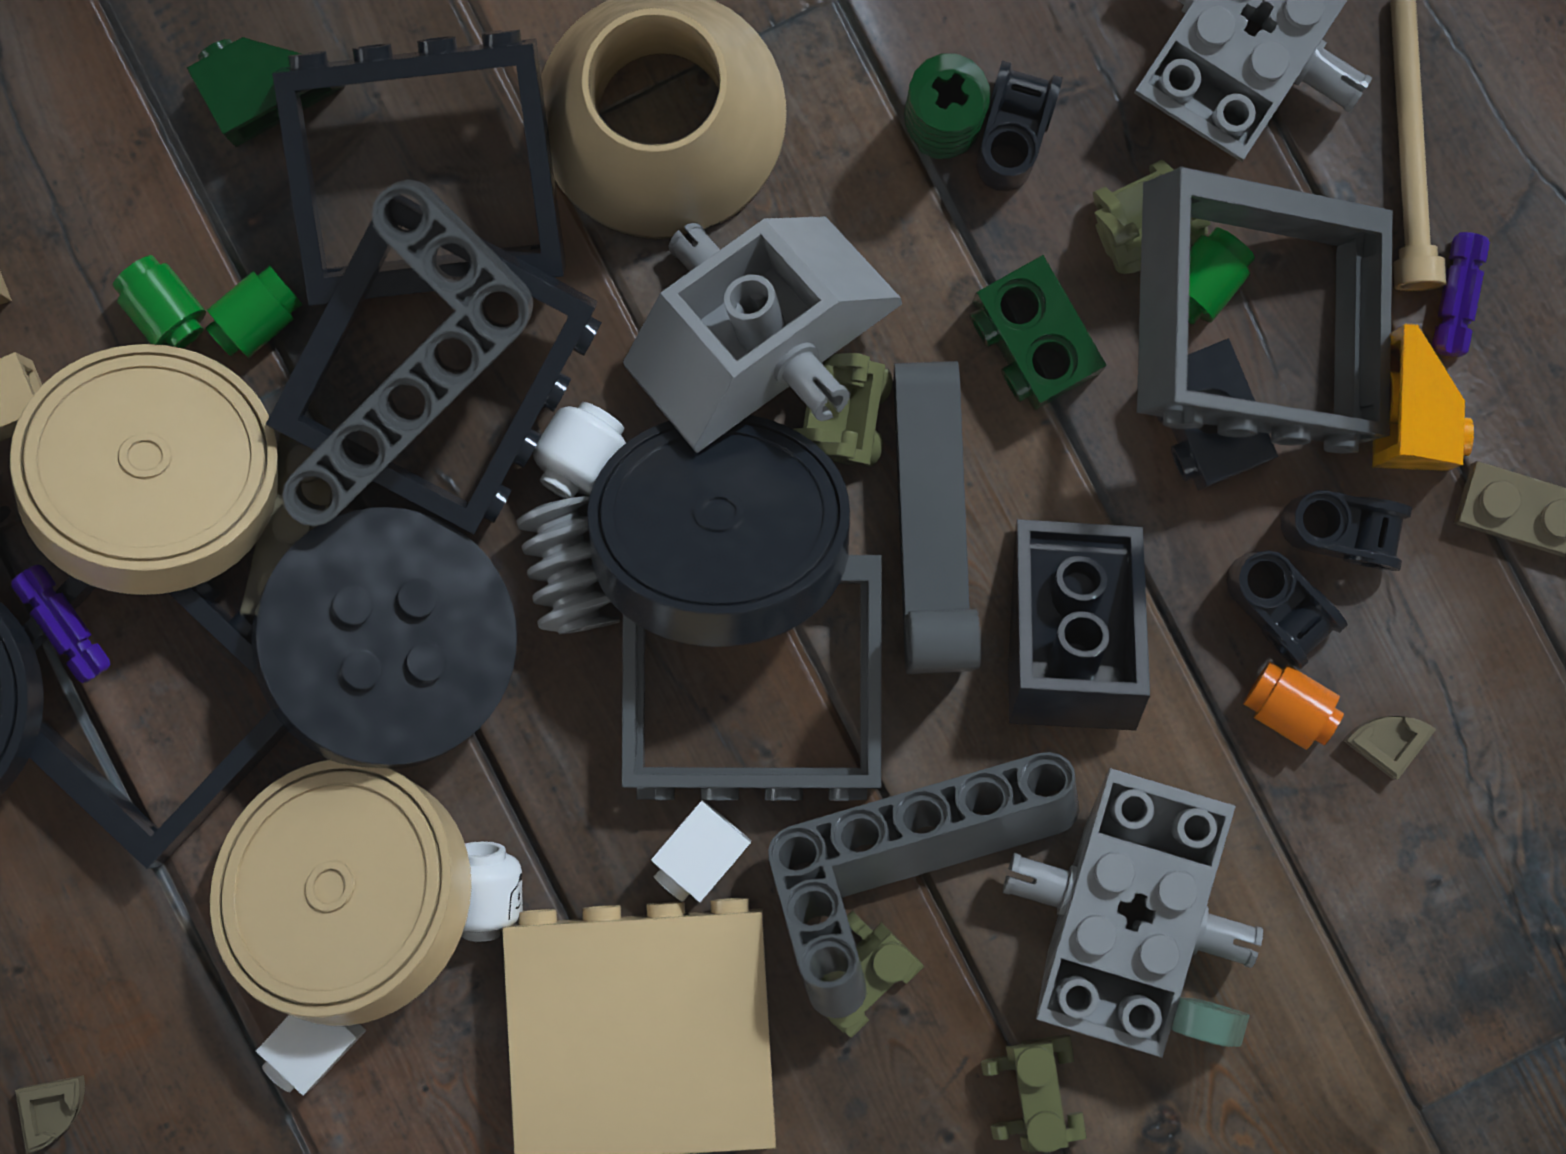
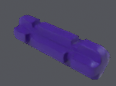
[1432,232,1490,357]
[11,564,110,683]

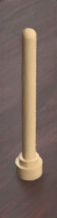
[1390,0,1446,291]

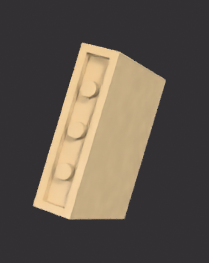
[502,898,776,1154]

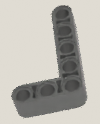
[283,180,533,526]
[893,361,980,674]
[768,752,1080,1018]

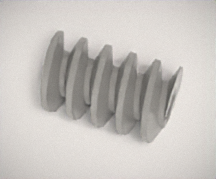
[516,496,620,635]

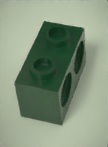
[969,255,1107,411]

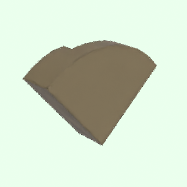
[1343,716,1436,780]
[15,1075,85,1154]

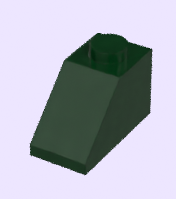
[187,37,345,147]

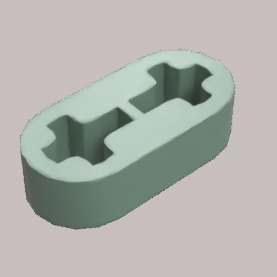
[1171,997,1250,1047]

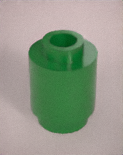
[1188,227,1255,324]
[113,255,206,349]
[206,266,303,358]

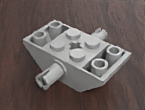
[1134,0,1372,162]
[623,217,902,453]
[1003,768,1263,1058]

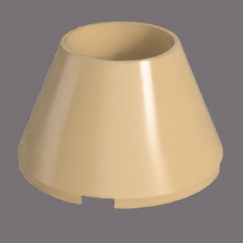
[541,0,786,239]

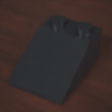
[1008,519,1150,731]

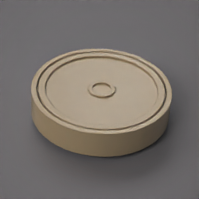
[10,344,278,595]
[210,760,472,1026]

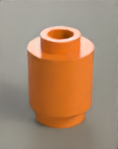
[1243,661,1344,750]

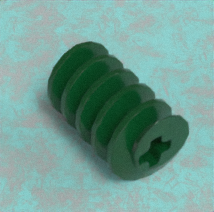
[904,54,990,159]

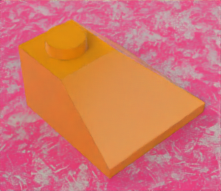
[1372,324,1474,471]

